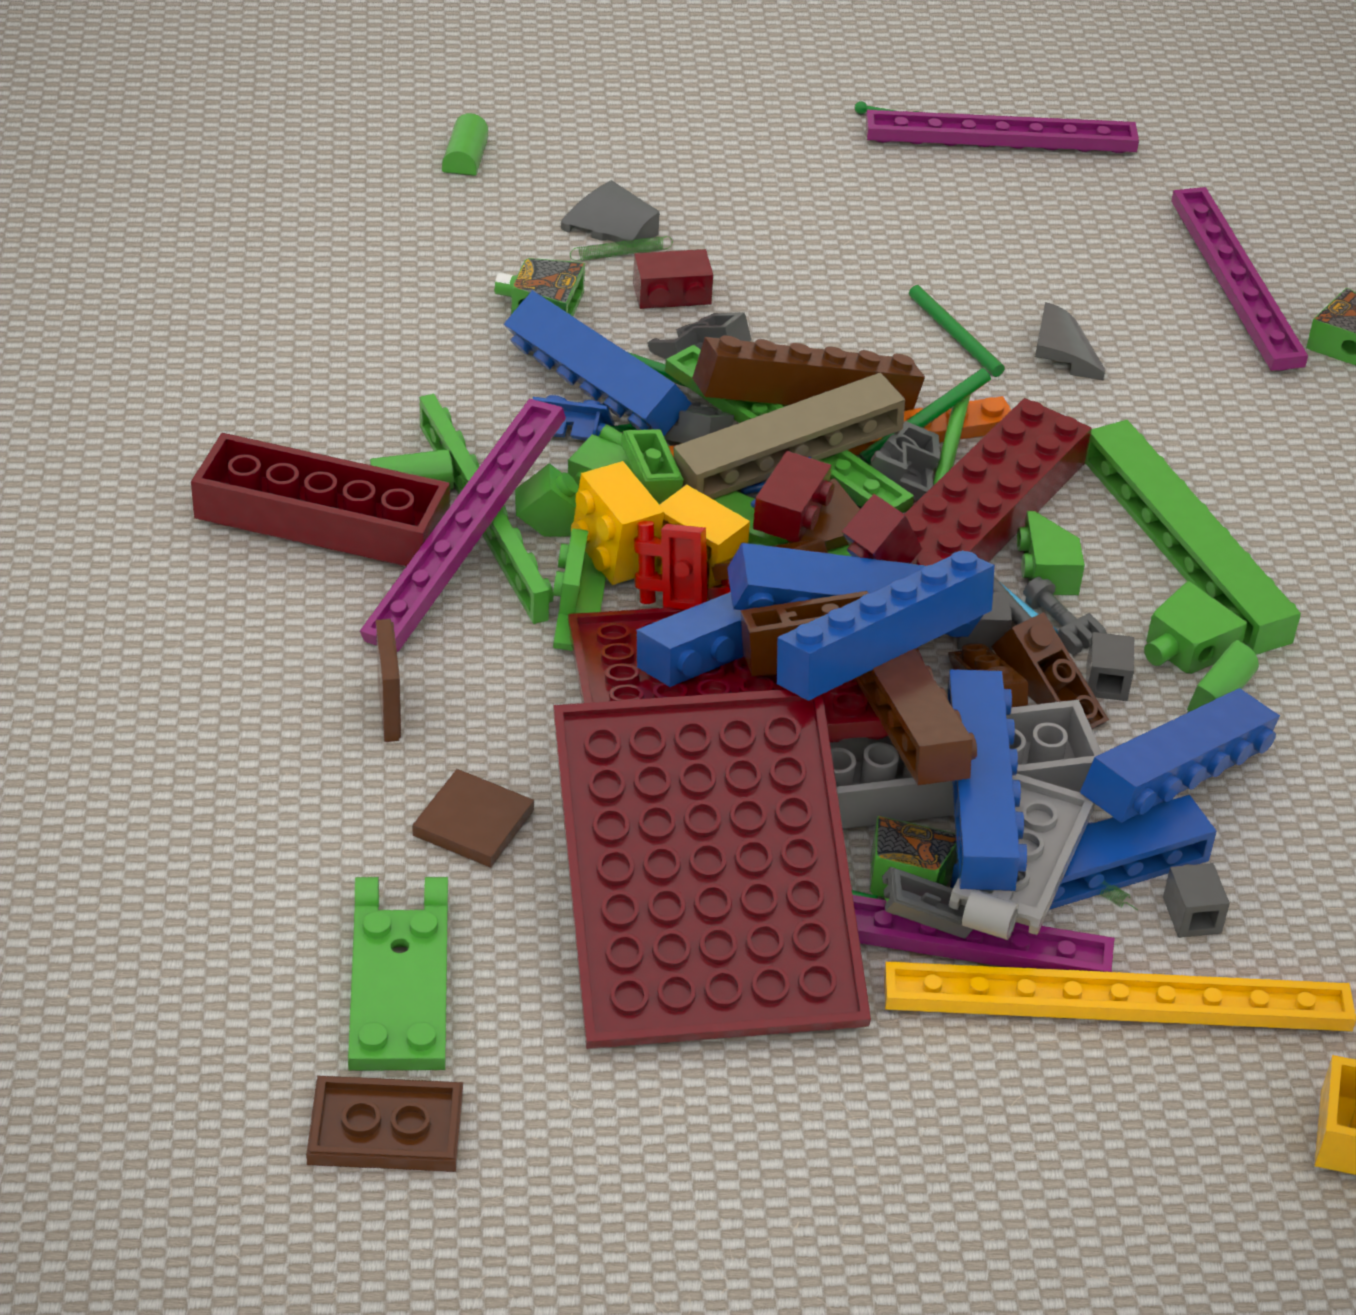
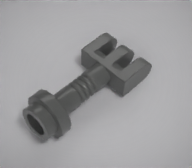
[1023,577,1107,655]

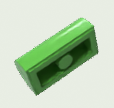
[442,113,488,176]
[621,429,684,504]
[370,449,454,490]
[1187,640,1259,713]

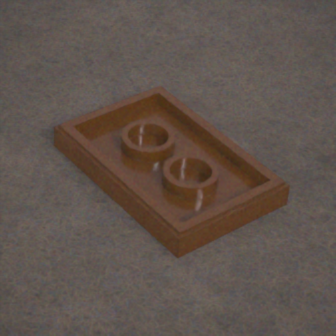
[306,1075,463,1172]

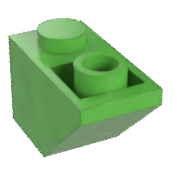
[515,463,579,537]
[1016,511,1085,595]

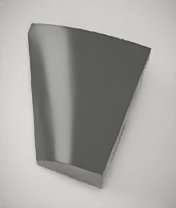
[561,180,660,248]
[1035,302,1105,380]
[647,312,752,359]
[664,400,734,443]
[871,421,940,501]

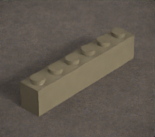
[674,372,905,499]

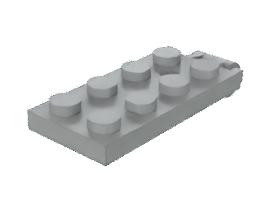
[949,774,1095,940]

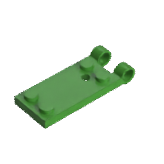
[348,877,448,1071]

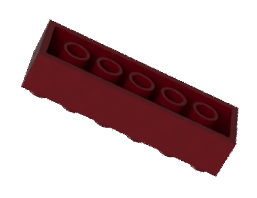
[191,432,450,566]

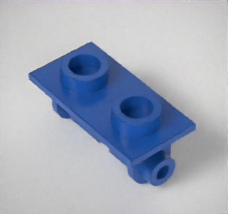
[533,395,615,440]

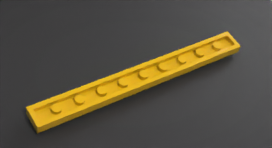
[884,961,1356,1031]

